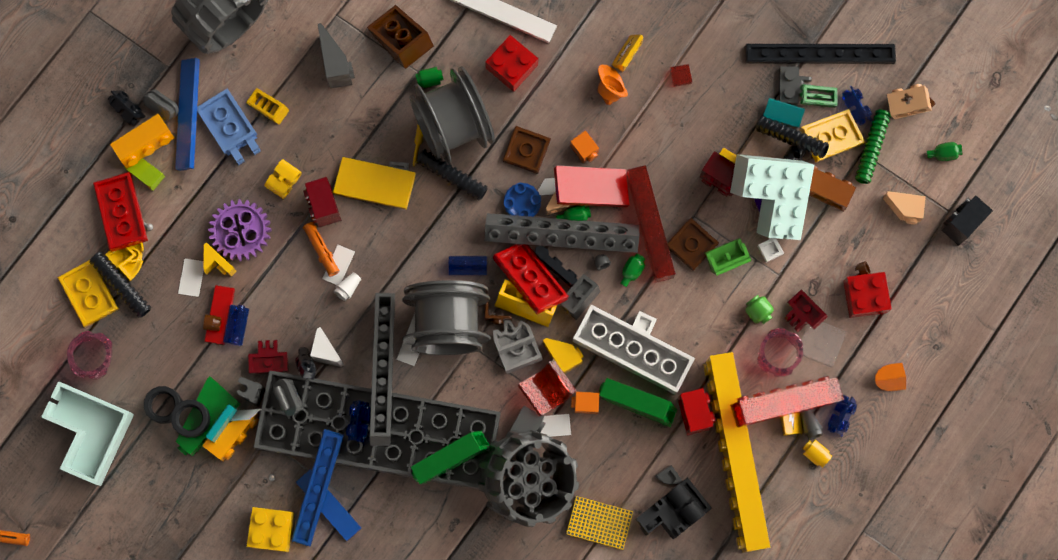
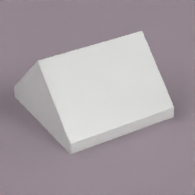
[310,327,344,367]

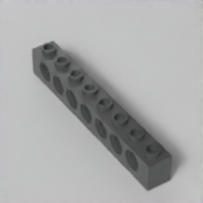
[484,213,639,253]
[370,293,395,446]

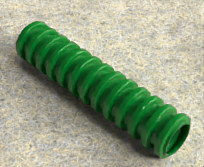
[855,109,891,184]

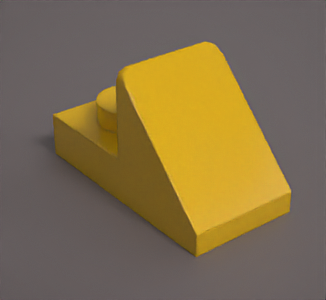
[203,242,237,277]

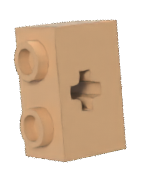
[887,84,932,119]

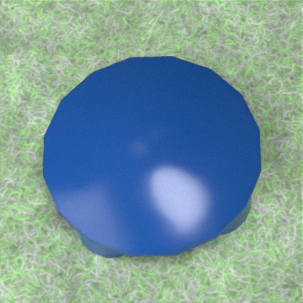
[504,182,541,217]

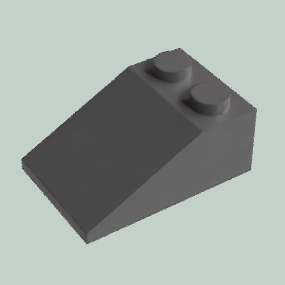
[318,23,355,89]

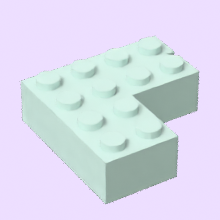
[730,154,814,240]
[42,381,134,486]

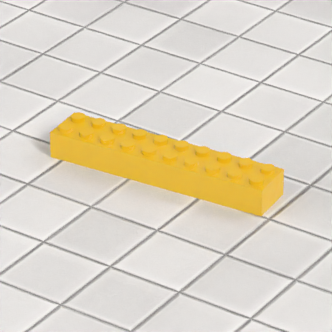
[703,352,771,553]

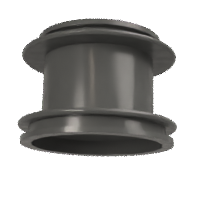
[409,66,495,164]
[402,280,491,355]

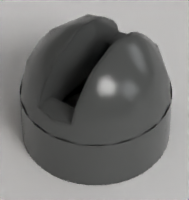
[594,254,611,270]

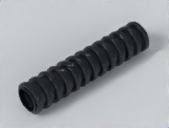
[756,116,829,158]
[416,149,488,201]
[89,251,151,318]

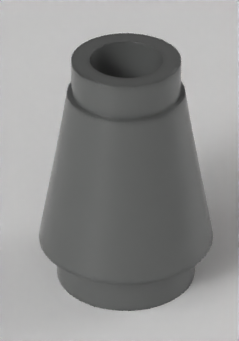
[800,409,823,440]

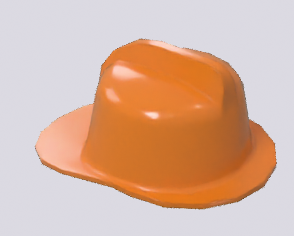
[597,64,628,105]

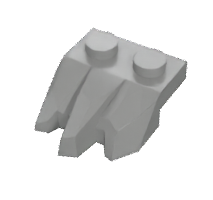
[493,320,543,374]

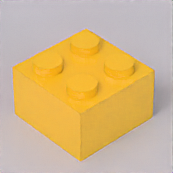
[246,507,295,552]

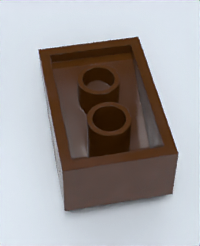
[367,5,434,69]

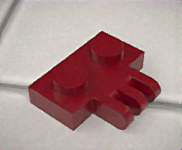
[784,289,828,332]
[248,340,289,374]

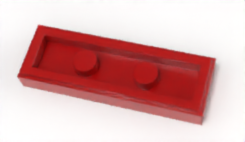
[205,285,235,345]

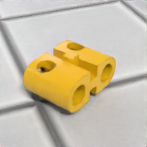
[264,159,302,199]

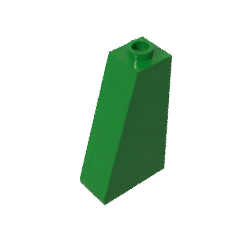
[175,376,241,456]
[599,378,677,428]
[411,431,489,484]

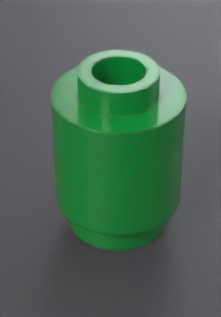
[415,66,444,89]

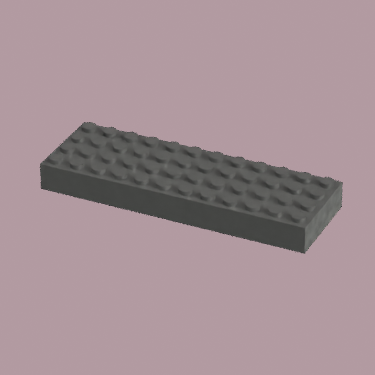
[254,371,501,490]

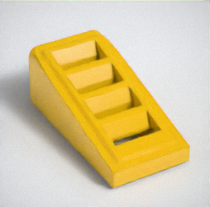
[246,88,289,125]

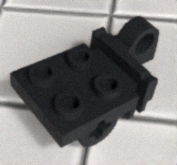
[635,477,712,539]

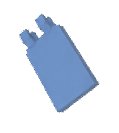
[197,88,261,165]

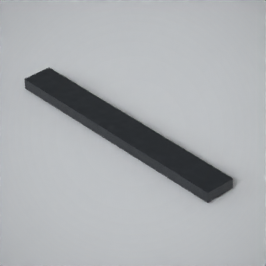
[745,44,896,64]

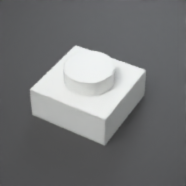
[757,238,784,263]
[633,311,657,335]

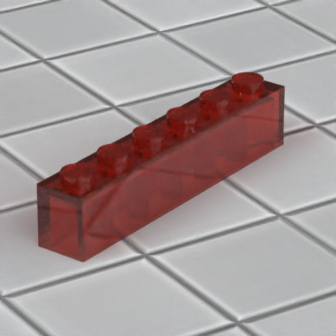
[626,165,676,283]
[730,376,844,428]

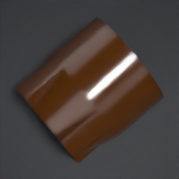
[203,314,222,331]

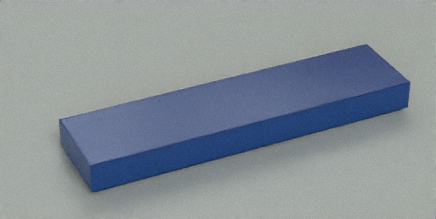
[296,469,362,541]

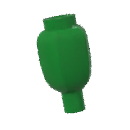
[927,142,963,161]
[556,205,591,221]
[620,253,646,287]

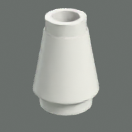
[334,272,361,301]

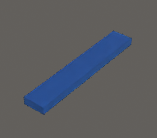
[175,58,200,171]
[291,429,344,547]

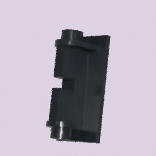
[108,90,146,126]

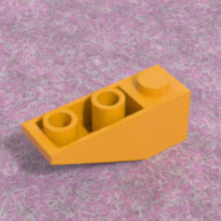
[202,413,260,462]

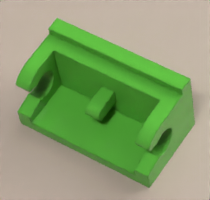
[705,238,751,276]

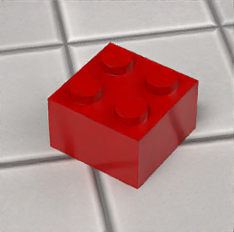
[485,35,539,92]
[843,272,892,318]
[677,388,715,436]

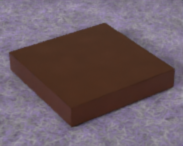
[503,126,551,174]
[665,218,719,271]

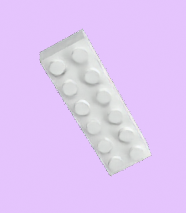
[573,305,695,395]

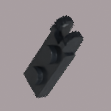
[535,245,578,288]

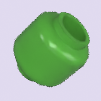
[745,295,774,324]

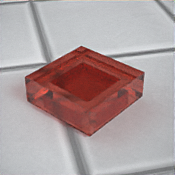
[670,64,692,87]

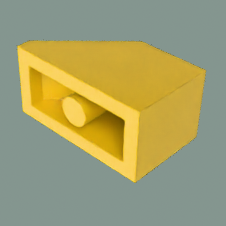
[542,338,584,375]

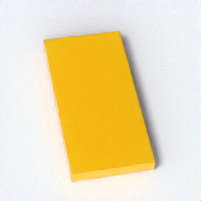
[333,157,416,210]

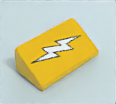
[612,34,644,72]
[777,395,803,436]

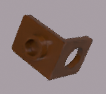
[485,302,511,325]

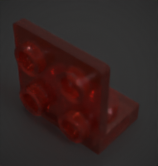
[518,360,577,416]

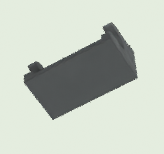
[560,274,601,320]
[236,377,265,407]

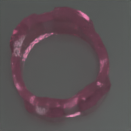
[757,328,803,377]
[67,331,112,380]

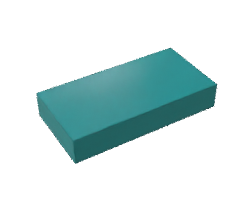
[763,98,805,128]
[206,405,238,443]

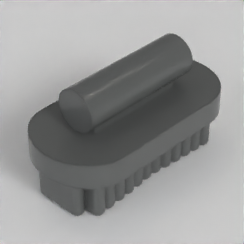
[143,89,179,120]
[273,379,303,416]

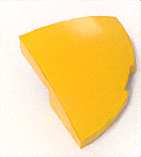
[105,243,144,281]

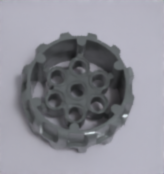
[171,0,268,54]
[478,430,579,527]

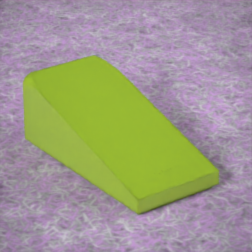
[124,158,165,191]

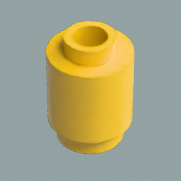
[802,439,832,468]

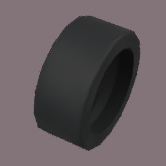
[144,386,182,424]
[171,400,210,438]

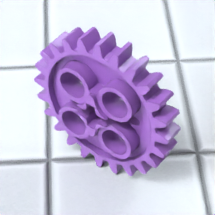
[208,199,272,261]

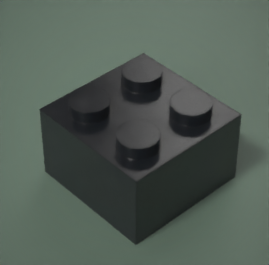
[941,195,993,246]

